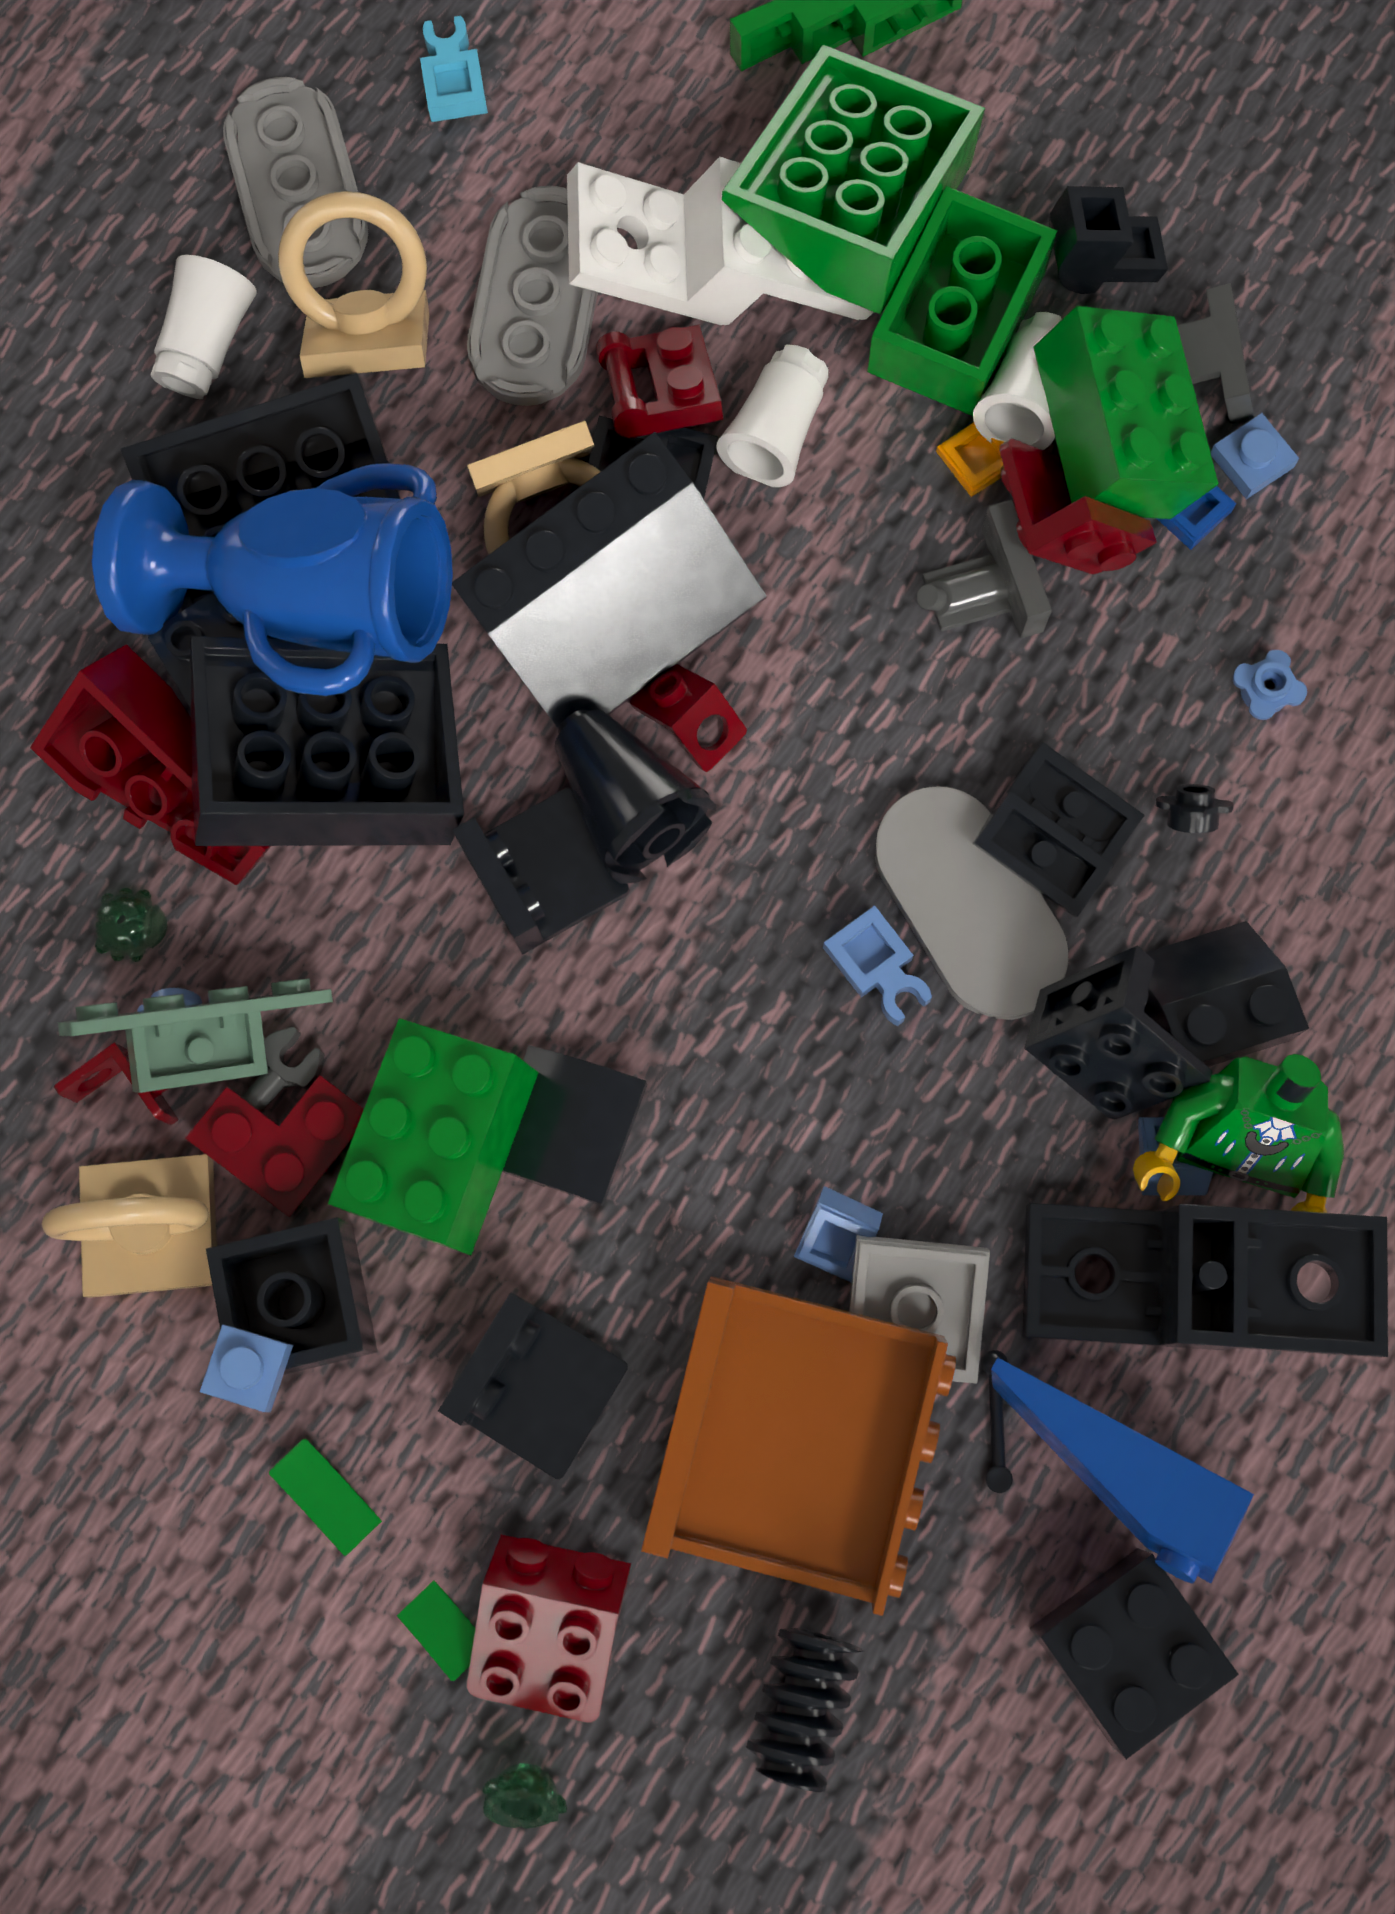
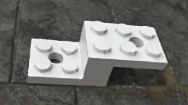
[567,157,874,325]

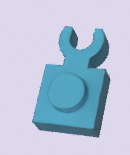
[420,16,488,122]

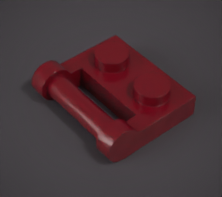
[596,324,723,438]

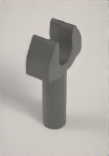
[241,1027,325,1112]

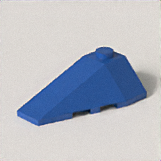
[991,1358,1254,1583]

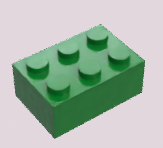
[867,186,1057,416]
[1033,306,1219,519]
[328,1018,539,1256]

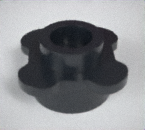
[1156,784,1234,833]

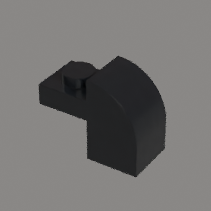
[1048,186,1168,294]

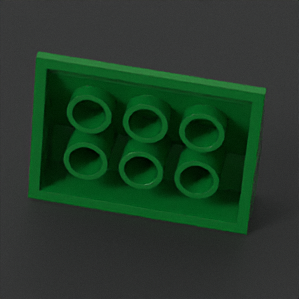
[722,45,985,315]

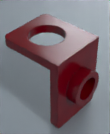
[630,664,747,772]
[54,1042,179,1125]

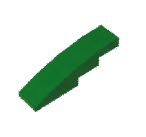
[730,0,962,72]

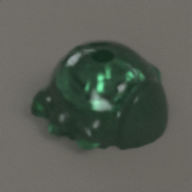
[95,888,168,962]
[482,1763,567,1829]

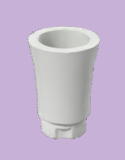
[151,255,257,399]
[973,312,1062,450]
[716,345,828,487]

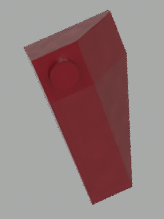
[30,644,271,886]

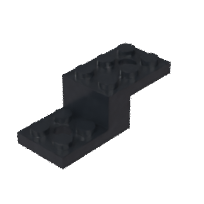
[1022,1203,1388,1358]

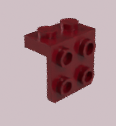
[999,438,1157,575]
[467,1534,631,1722]

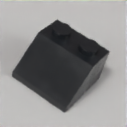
[1144,921,1309,1067]

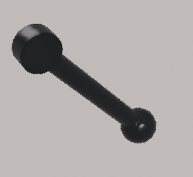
[982,1350,1013,1493]

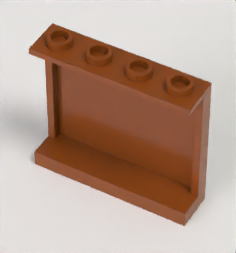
[641,1276,956,1616]

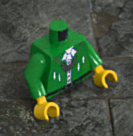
[1133,1054,1345,1213]

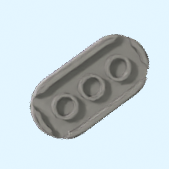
[223,77,368,288]
[467,186,598,406]
[875,786,1068,1020]

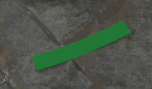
[269,1439,475,1681]

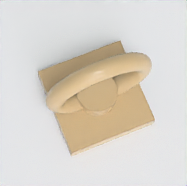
[278,191,429,378]
[467,421,601,555]
[42,1154,217,1298]

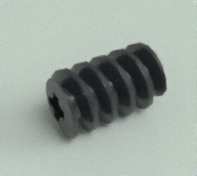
[746,1628,864,1792]

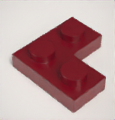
[185,1075,364,1217]

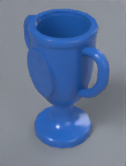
[92,463,453,696]

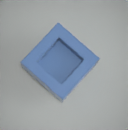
[1210,413,1299,499]
[200,1325,293,1412]

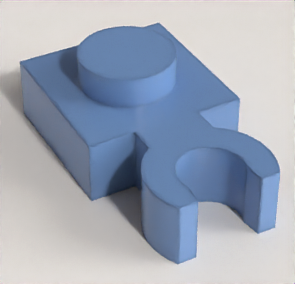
[823,906,932,1026]

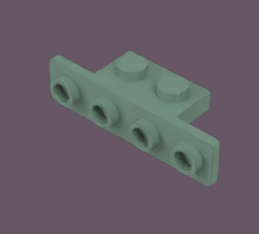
[58,978,333,1093]

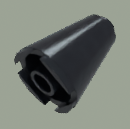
[554,709,716,884]

